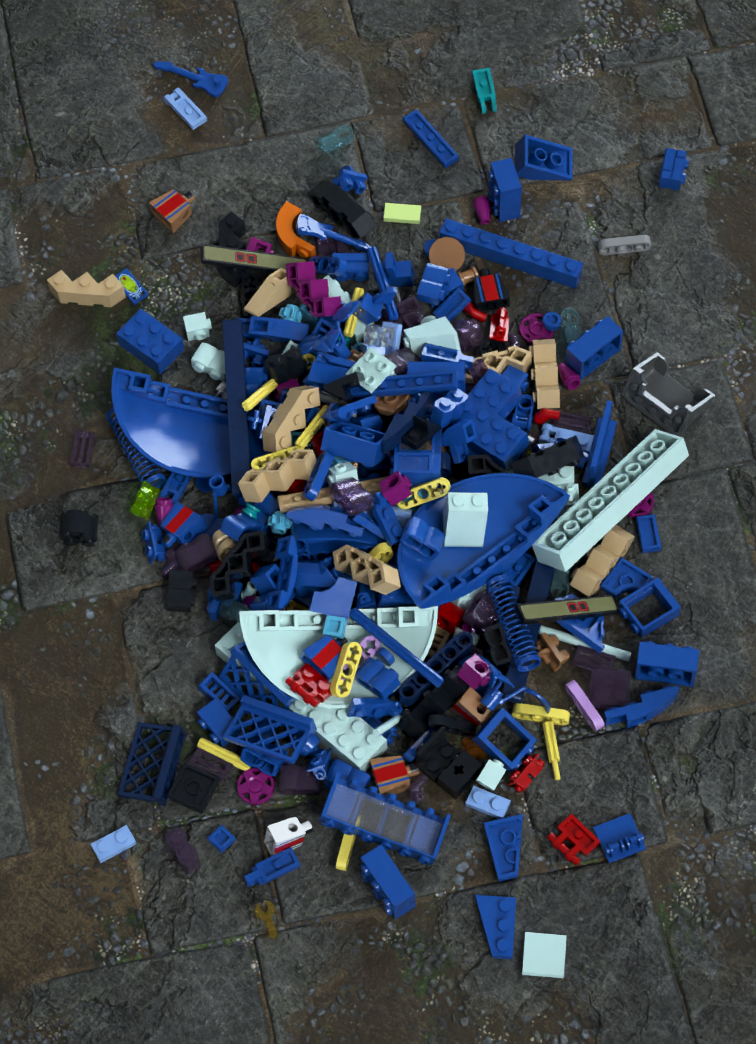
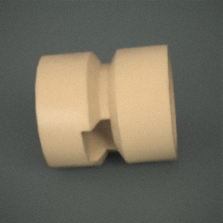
[212,529,238,562]

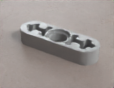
[598,235,652,255]

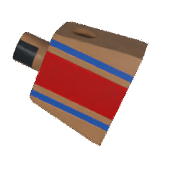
[149,190,195,233]
[449,687,491,727]
[370,756,419,797]

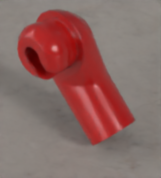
[463,302,487,323]
[533,408,560,425]

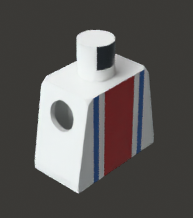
[264,817,313,856]

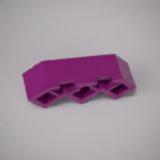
[286,261,342,317]

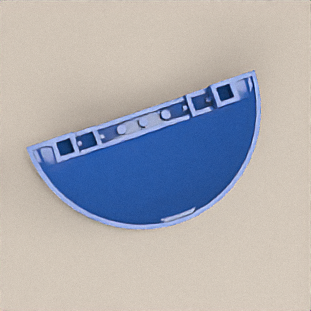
[111,368,283,478]
[397,473,570,609]

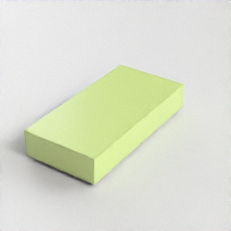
[384,203,421,224]

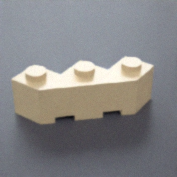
[47,270,126,307]
[529,339,560,409]
[466,346,532,391]
[262,385,320,453]
[238,449,317,503]
[570,525,635,597]
[333,545,401,595]

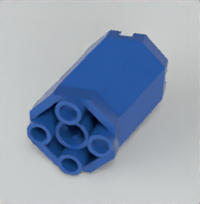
[294,556,353,597]

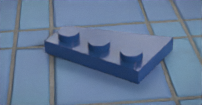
[483,814,523,882]
[475,895,516,959]

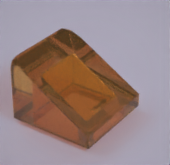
[462,736,489,760]

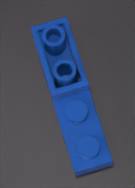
[236,316,310,343]
[286,505,366,537]
[603,685,679,728]

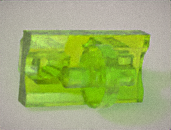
[130,480,161,519]

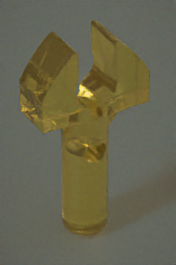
[255,900,278,939]

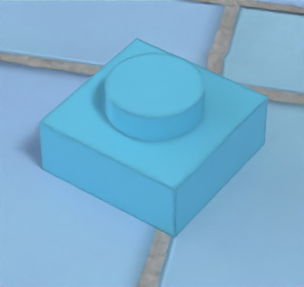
[323,615,348,639]

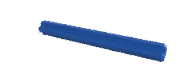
[367,246,399,321]

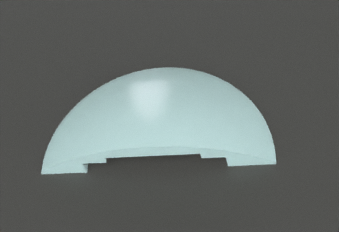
[239,606,438,709]

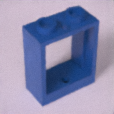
[618,578,681,638]
[472,707,537,771]

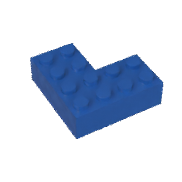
[445,368,530,471]

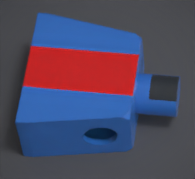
[161,502,208,548]
[299,635,348,681]

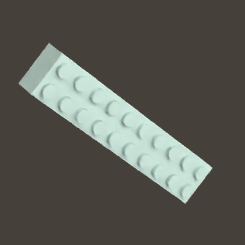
[532,429,689,572]
[215,621,388,772]

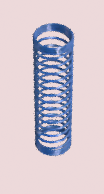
[106,407,166,492]
[486,575,541,672]

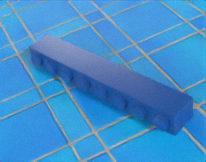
[439,218,583,289]

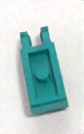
[472,68,497,114]

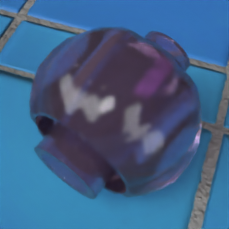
[453,319,484,352]

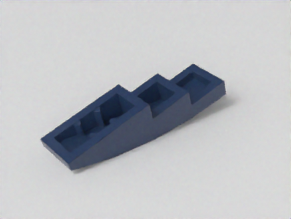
[382,391,431,454]

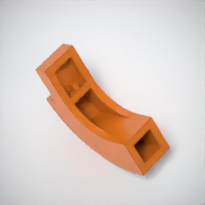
[276,201,316,260]

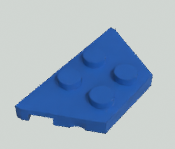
[554,594,605,654]

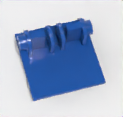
[593,813,646,863]

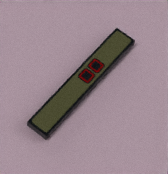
[201,244,307,273]
[514,595,619,625]

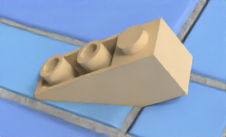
[244,268,295,317]

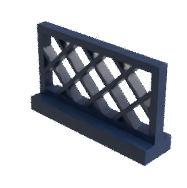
[117,722,186,806]

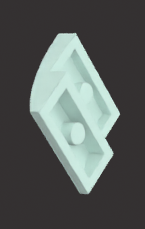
[522,932,566,978]

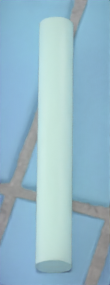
[373,709,407,737]

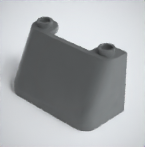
[623,352,716,436]

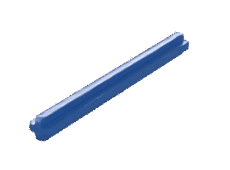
[349,608,444,687]

